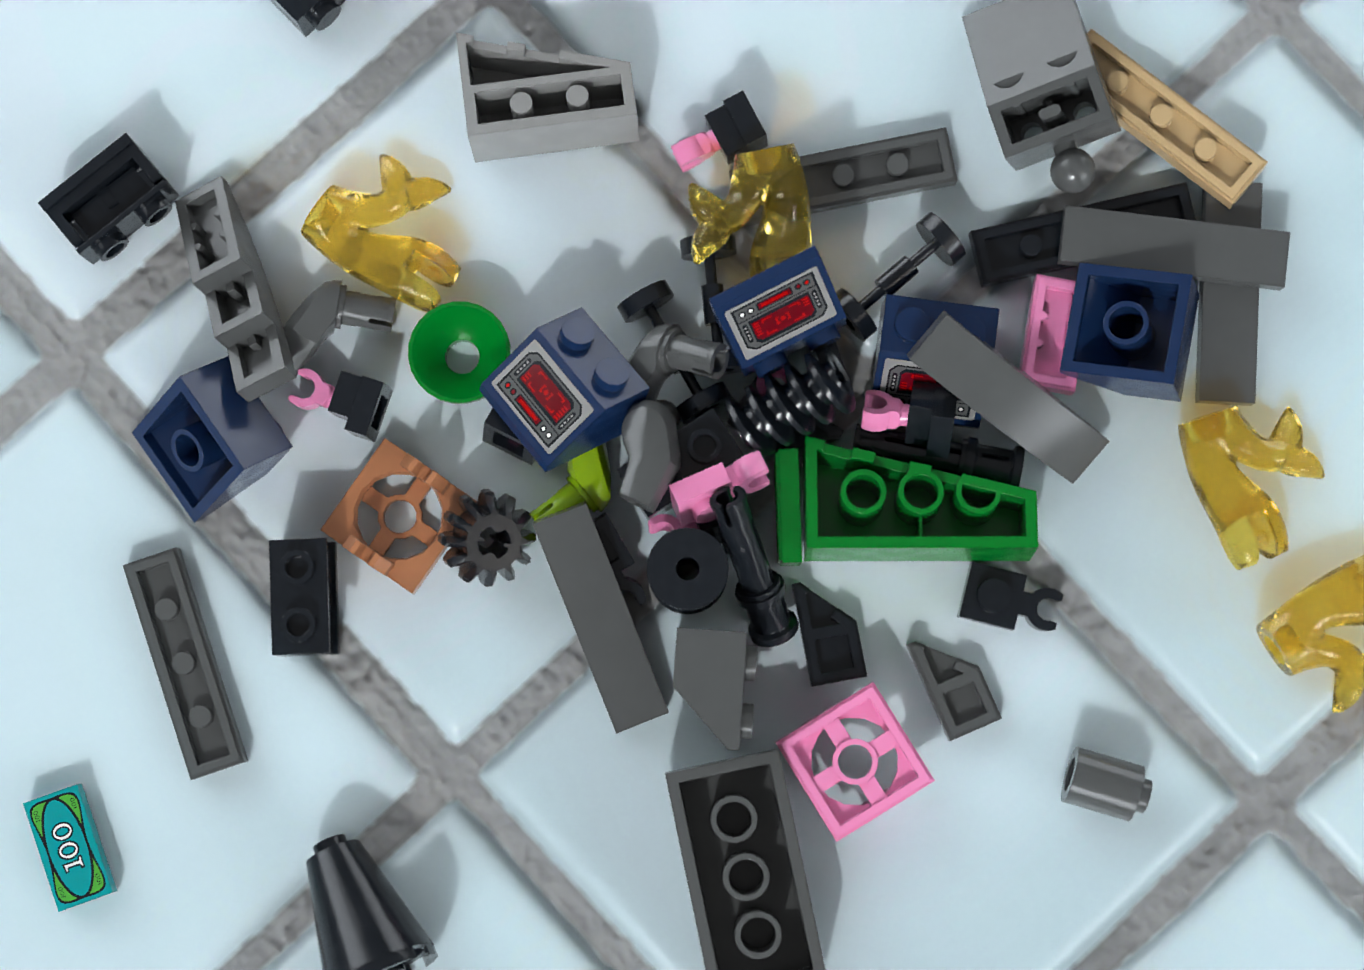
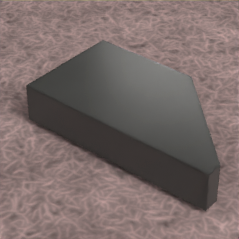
[906,641,1002,741]

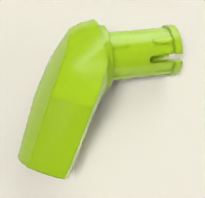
[530,443,611,521]

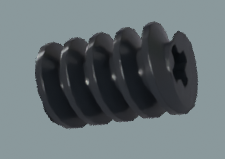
[724,345,856,457]

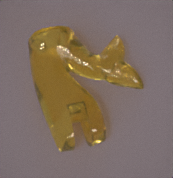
[688,143,812,278]
[301,154,461,313]
[1178,405,1325,570]
[1256,555,1364,713]

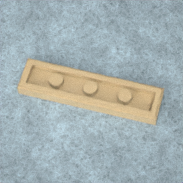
[1087,29,1268,209]

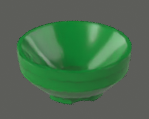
[408,301,511,404]

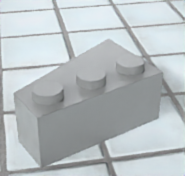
[456,33,640,162]

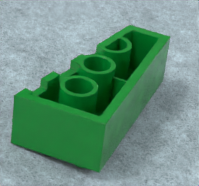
[803,436,1038,561]

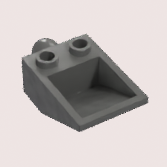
[962,0,1122,193]

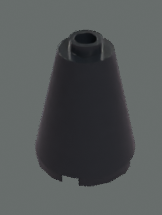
[306,834,438,970]

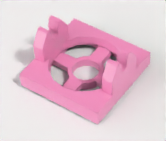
[775,682,935,842]

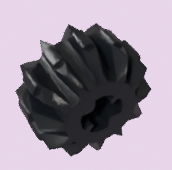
[438,489,537,587]

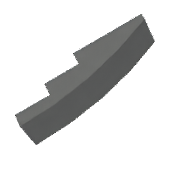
[175,176,297,402]
[906,310,1110,484]

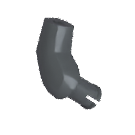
[283,280,396,376]
[628,323,729,401]
[619,400,681,513]

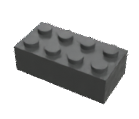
[665,749,826,970]

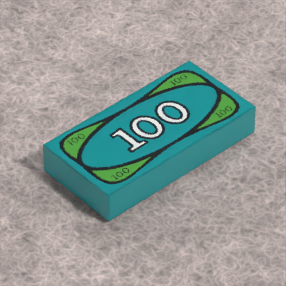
[23,784,117,912]

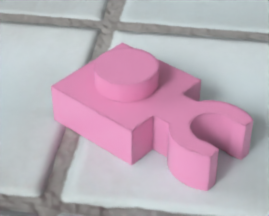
[669,451,770,526]

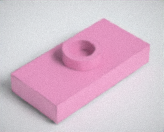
[1019,274,1077,396]

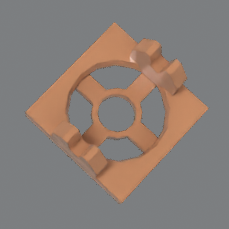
[320,438,477,595]

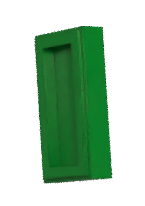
[774,449,802,566]

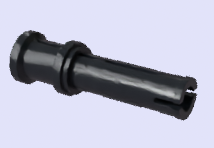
[852,424,1025,487]
[709,486,799,647]

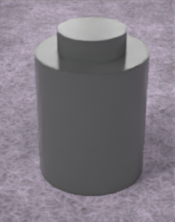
[1061,747,1152,821]

